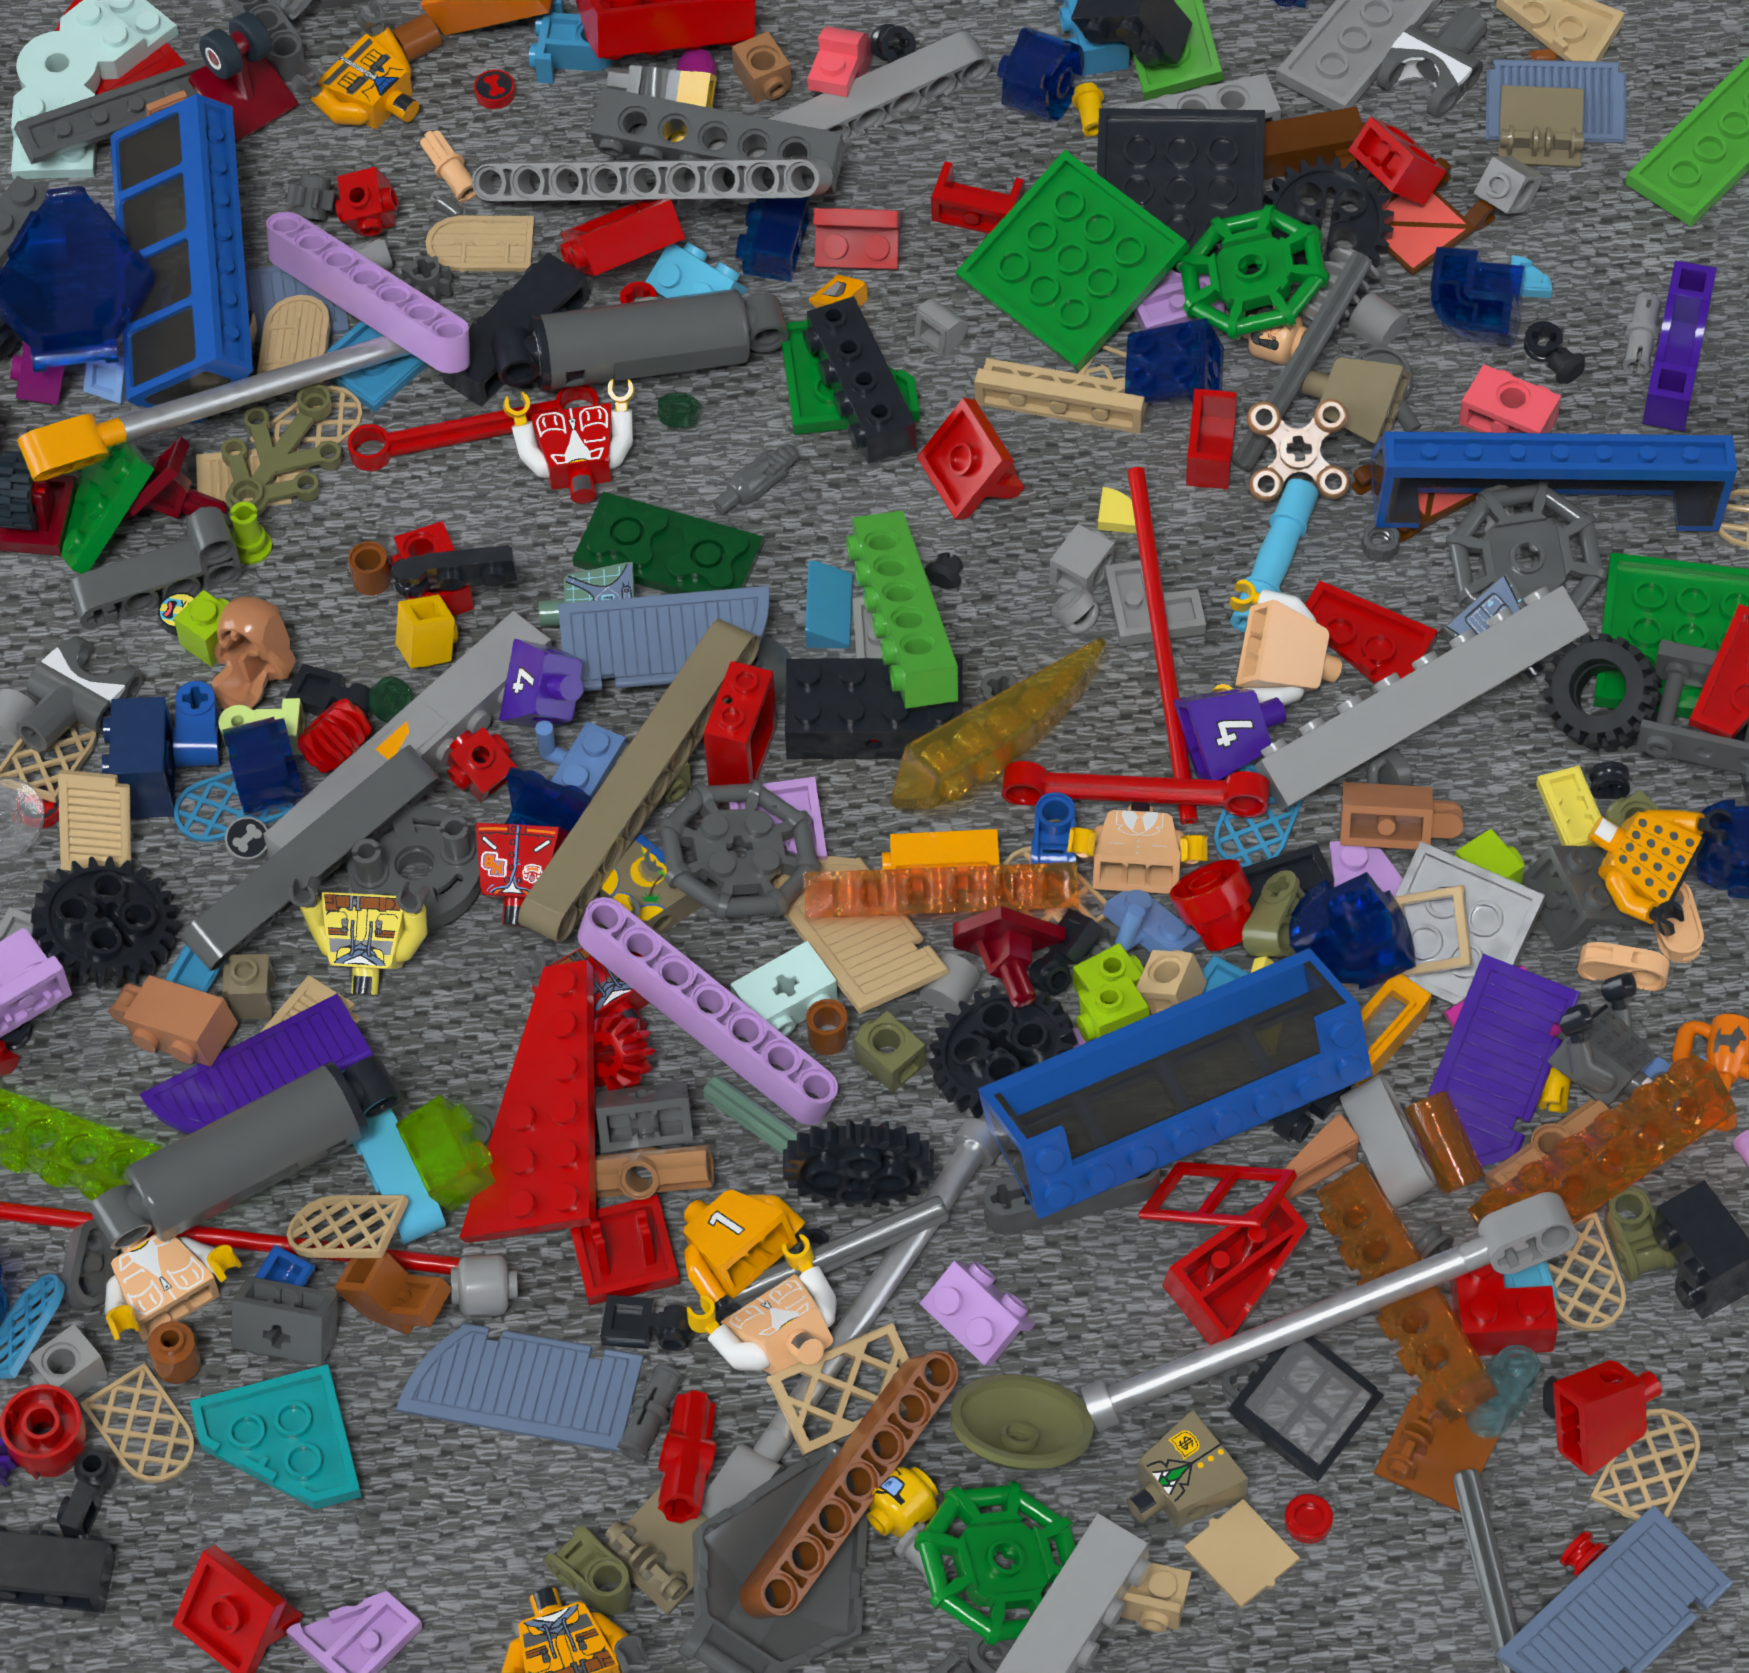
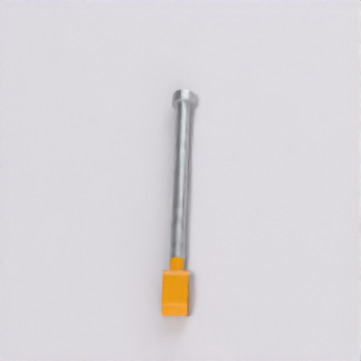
[17,336,411,482]

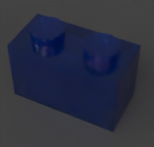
[736,187,810,282]

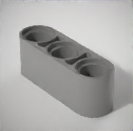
[1340,1073,1437,1209]

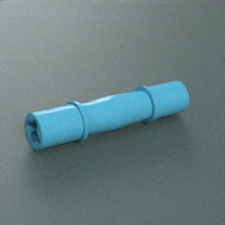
[1230,479,1319,632]

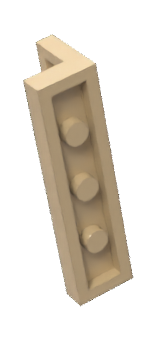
[974,358,1151,434]

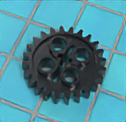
[1262,156,1394,283]
[31,856,179,989]
[929,985,1078,1119]
[783,1119,934,1207]

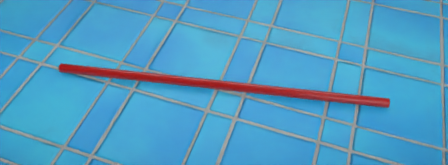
[0,1201,462,1275]

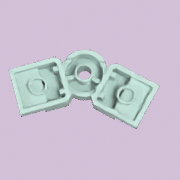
[11,0,179,179]

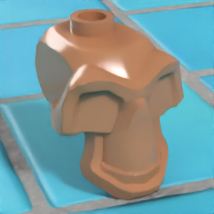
[211,596,296,710]

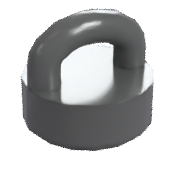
[1367,749,1412,786]

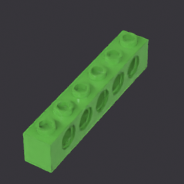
[846,510,958,708]

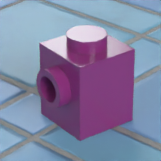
[9,333,67,405]

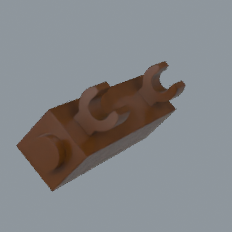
[1264,106,1367,180]

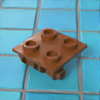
[1374,1390,1501,1513]

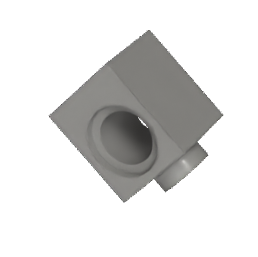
[1474,156,1545,214]
[1050,524,1114,594]
[28,1324,108,1399]

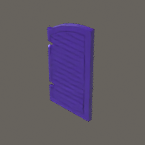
[1413,954,1581,1169]
[139,993,374,1134]

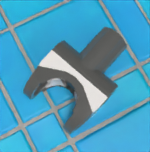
[1377,7,1487,118]
[16,636,143,752]

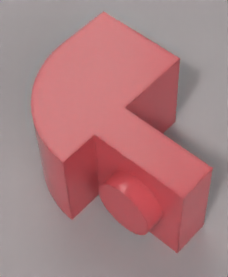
[807,26,872,97]

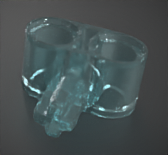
[1438,1345,1540,1438]

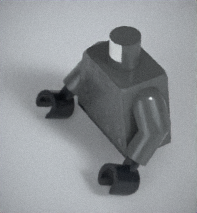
[1547,972,1663,1110]

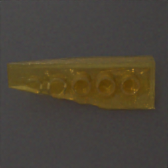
[890,637,1107,809]

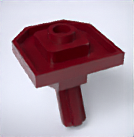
[121,436,227,521]
[953,906,1066,1008]

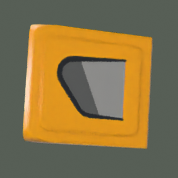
[809,274,868,308]

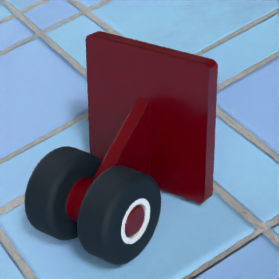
[188,12,298,143]

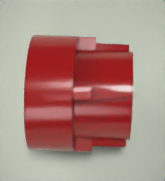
[1169,859,1253,951]
[0,1384,86,1480]

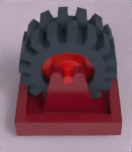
[0,450,78,556]

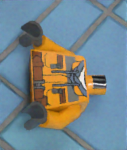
[501,1588,649,1673]

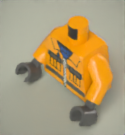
[291,1,419,129]

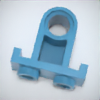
[529,0,614,84]

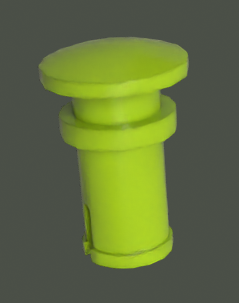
[230,501,273,565]

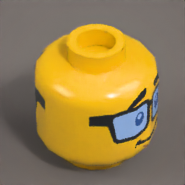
[867,1467,938,1538]

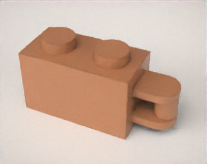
[1340,782,1463,850]
[108,975,238,1067]

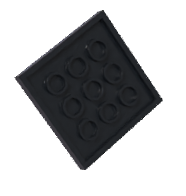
[1097,108,1266,274]

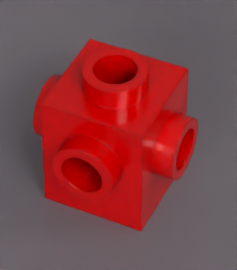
[335,166,399,237]
[447,727,517,803]

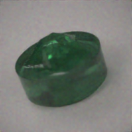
[657,392,700,428]
[368,676,414,722]

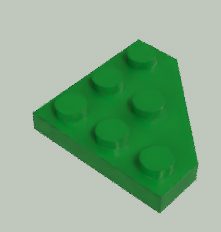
[781,321,920,435]
[61,440,154,574]

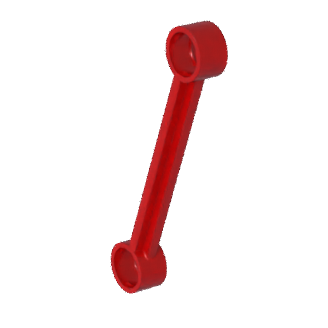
[347,385,599,471]
[1001,761,1270,818]

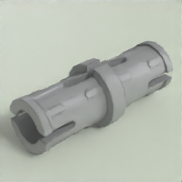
[1623,292,1662,375]

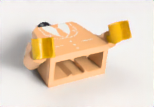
[1067,802,1208,894]

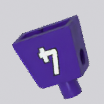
[499,639,583,728]
[1173,688,1286,780]

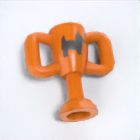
[1671,1014,1749,1132]

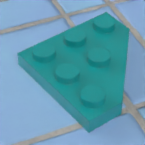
[190,1364,362,1510]

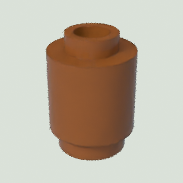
[147,1321,201,1384]

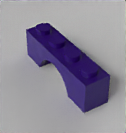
[1642,260,1717,431]

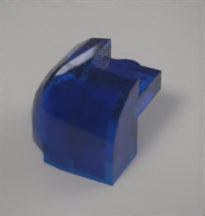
[1430,247,1526,345]
[1289,872,1416,990]

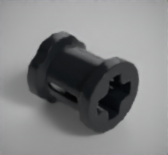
[870,24,916,62]

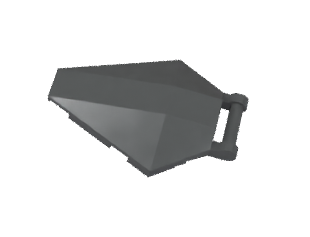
[677,1443,869,1673]

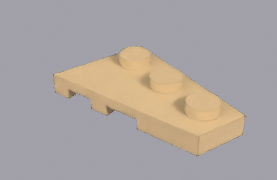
[1496,0,1625,61]

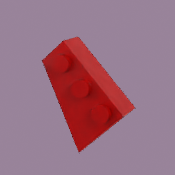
[1162,1196,1308,1345]

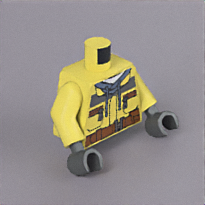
[289,876,430,995]

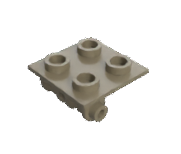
[1498,85,1584,168]
[605,1487,708,1615]

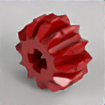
[297,698,371,773]
[594,1012,657,1090]

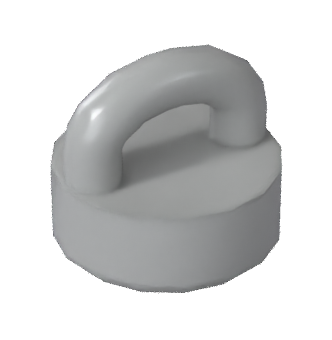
[1052,586,1099,635]

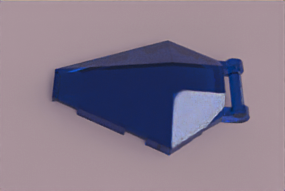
[0,186,155,373]

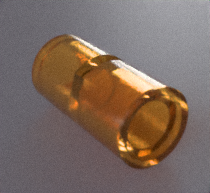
[1405,1091,1485,1195]

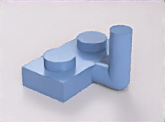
[535,721,627,812]
[1102,890,1201,953]

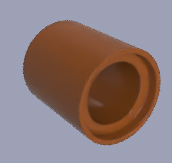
[391,13,442,63]
[348,541,391,596]
[806,999,849,1055]

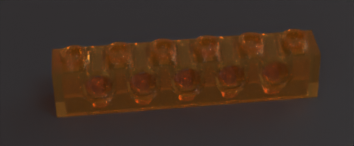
[804,862,1079,919]
[1467,1053,1738,1228]
[1315,1163,1499,1424]

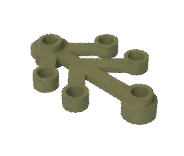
[221,384,342,516]

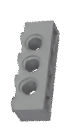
[1116,73,1281,123]

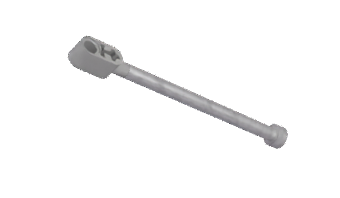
[700,1118,1001,1519]
[1081,1192,1578,1432]

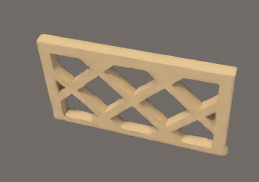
[766,1323,909,1455]

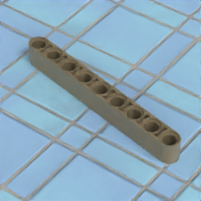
[518,619,760,943]

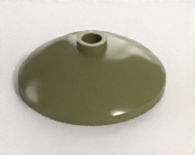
[950,1374,1094,1471]

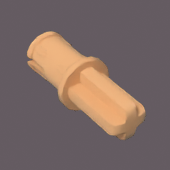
[420,130,477,203]

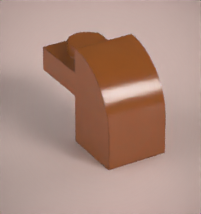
[334,1253,452,1335]

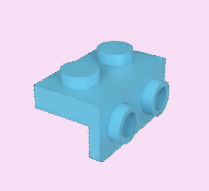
[645,242,748,298]

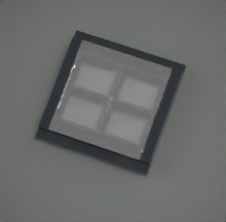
[1227,1336,1384,1482]

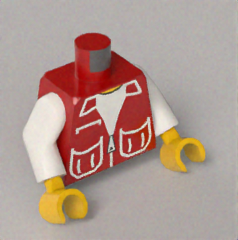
[503,379,635,504]

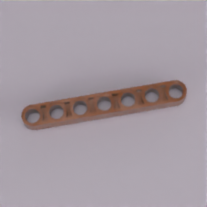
[740,1350,959,1619]

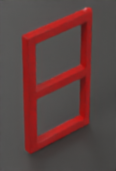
[1139,1162,1297,1228]

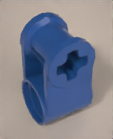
[173,681,221,767]
[1030,792,1076,880]

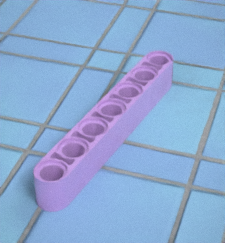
[266,212,470,373]
[577,897,838,1125]

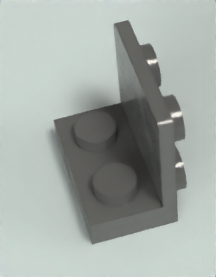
[1523,845,1647,950]

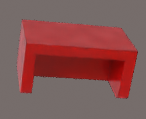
[931,161,1025,234]
[1186,389,1237,489]

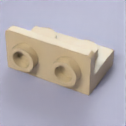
[1121,1563,1192,1632]

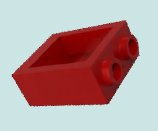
[559,199,685,276]
[703,661,777,786]

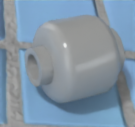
[451,1254,518,1316]

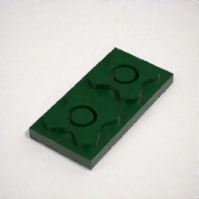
[572,491,764,594]

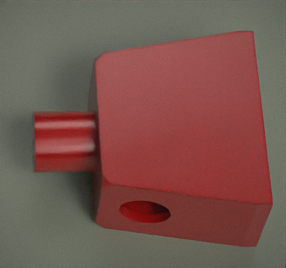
[1553,1360,1662,1476]

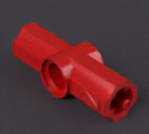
[657,1389,716,1524]

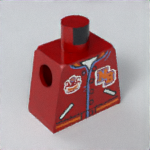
[476,823,570,927]

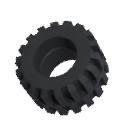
[1543,633,1662,752]

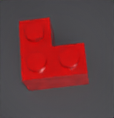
[1449,1264,1558,1357]

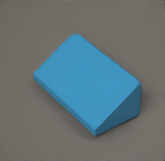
[805,561,853,648]

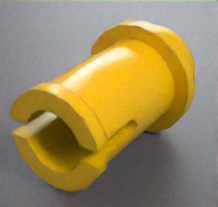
[1072,83,1104,137]
[1538,1066,1571,1113]

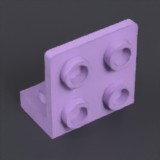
[0,928,72,1038]

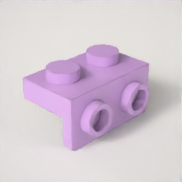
[920,1261,1036,1366]

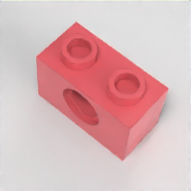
[1459,364,1561,433]

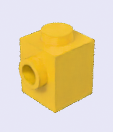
[395,595,458,669]

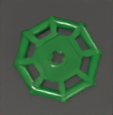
[1176,204,1330,340]
[914,1481,1076,1646]

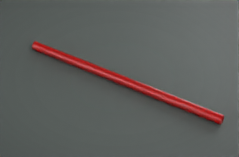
[1127,467,1198,825]

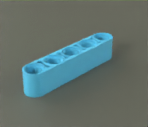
[342,1070,446,1245]

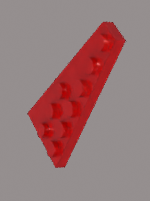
[459,960,596,1243]

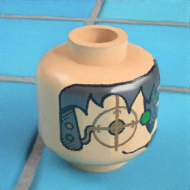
[1243,305,1308,365]

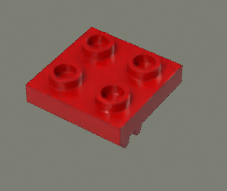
[569,1195,680,1305]

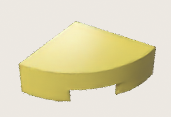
[1098,487,1137,534]

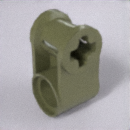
[1242,870,1320,957]
[1603,1186,1675,1282]
[543,1525,633,1616]

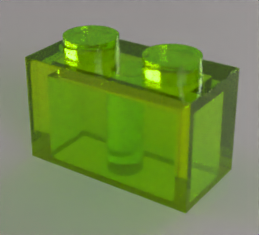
[395,1094,496,1212]

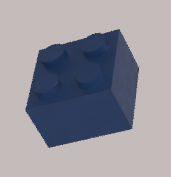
[102,696,176,819]

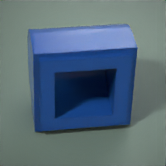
[255,1244,316,1287]

